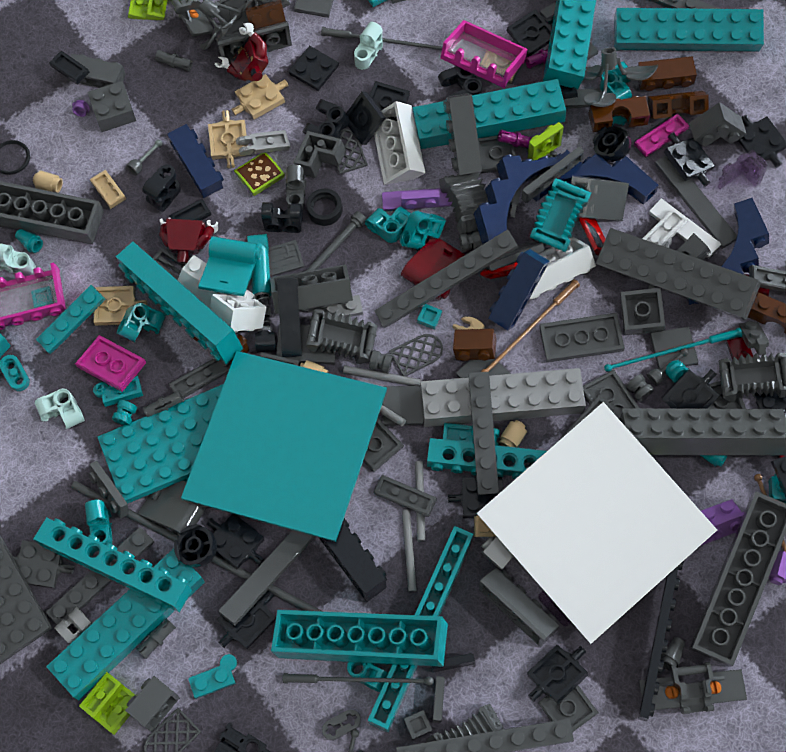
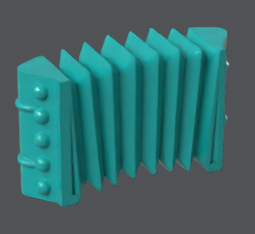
[530,178,591,252]

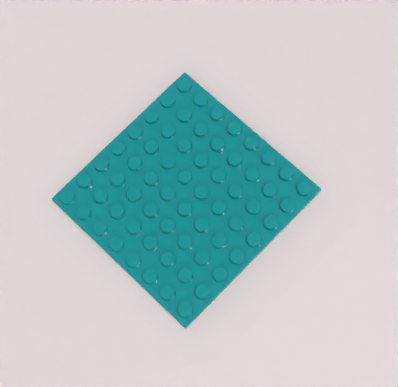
[181,351,387,542]

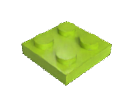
[527,122,564,161]

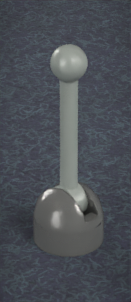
[126,140,162,176]

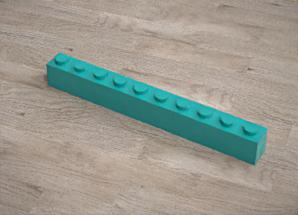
[368,526,474,732]

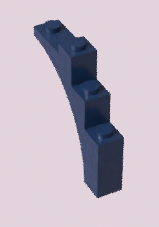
[533,150,659,204]
[474,154,558,245]
[687,198,769,305]

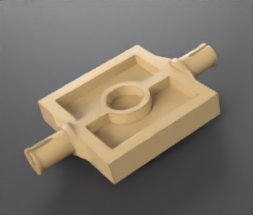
[231,74,288,120]
[208,110,248,168]
[94,286,148,326]

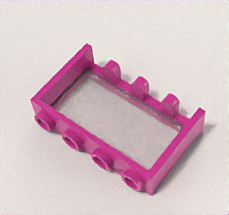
[440,20,528,89]
[0,262,66,330]

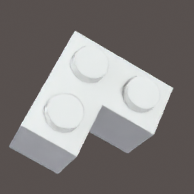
[210,293,266,333]

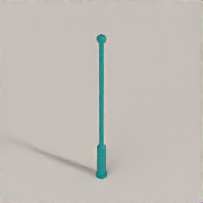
[604,327,742,372]

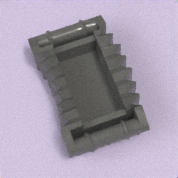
[439,172,488,234]
[306,309,377,364]
[718,353,786,402]
[426,704,504,742]

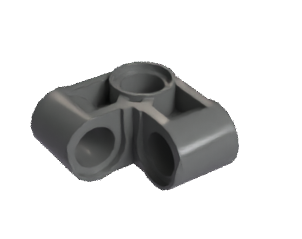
[286,164,306,211]

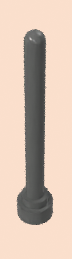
[306,211,366,271]

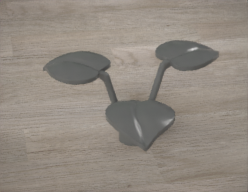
[198,0,253,50]
[583,47,658,107]

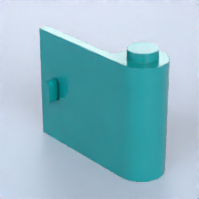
[198,236,262,296]

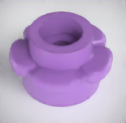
[72,100,90,117]

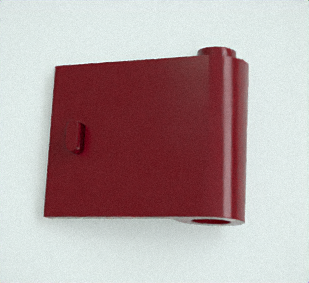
[401,237,465,300]

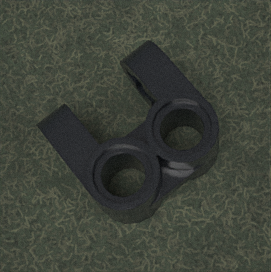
[438,66,482,96]
[302,99,350,139]
[142,164,181,212]
[261,202,303,233]

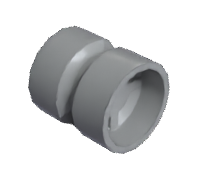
[54,606,93,644]

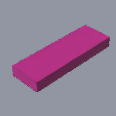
[634,113,690,157]

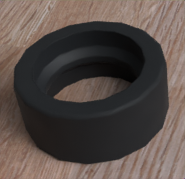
[306,188,343,226]

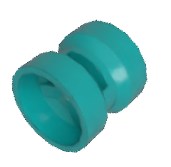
[666,360,688,383]
[111,400,137,425]

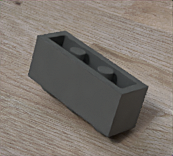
[67,54,126,88]

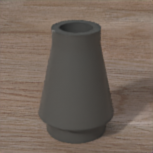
[660,637,686,670]

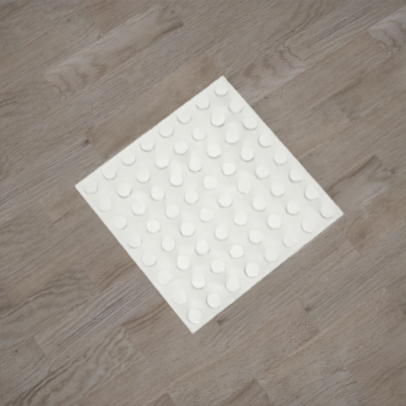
[477,402,717,644]

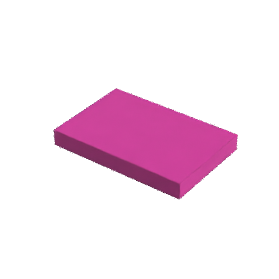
[75,335,146,392]

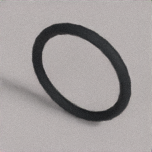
[0,140,30,175]

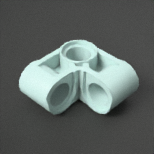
[354,22,383,70]
[0,244,36,276]
[35,389,85,429]

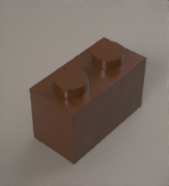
[246,0,286,29]
[453,328,497,361]

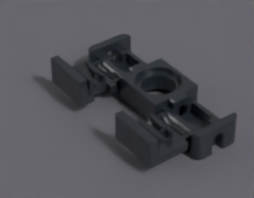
[214,723,271,752]

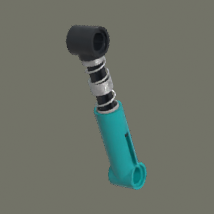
[247,234,277,353]

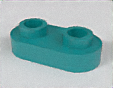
[0,355,30,391]

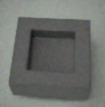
[404,710,432,740]

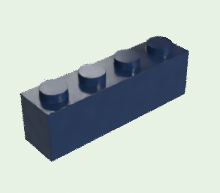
[167,124,224,198]
[488,249,550,331]

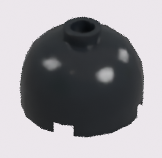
[593,123,631,162]
[174,524,217,568]

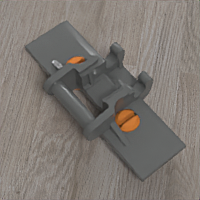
[170,0,214,36]
[639,662,747,714]

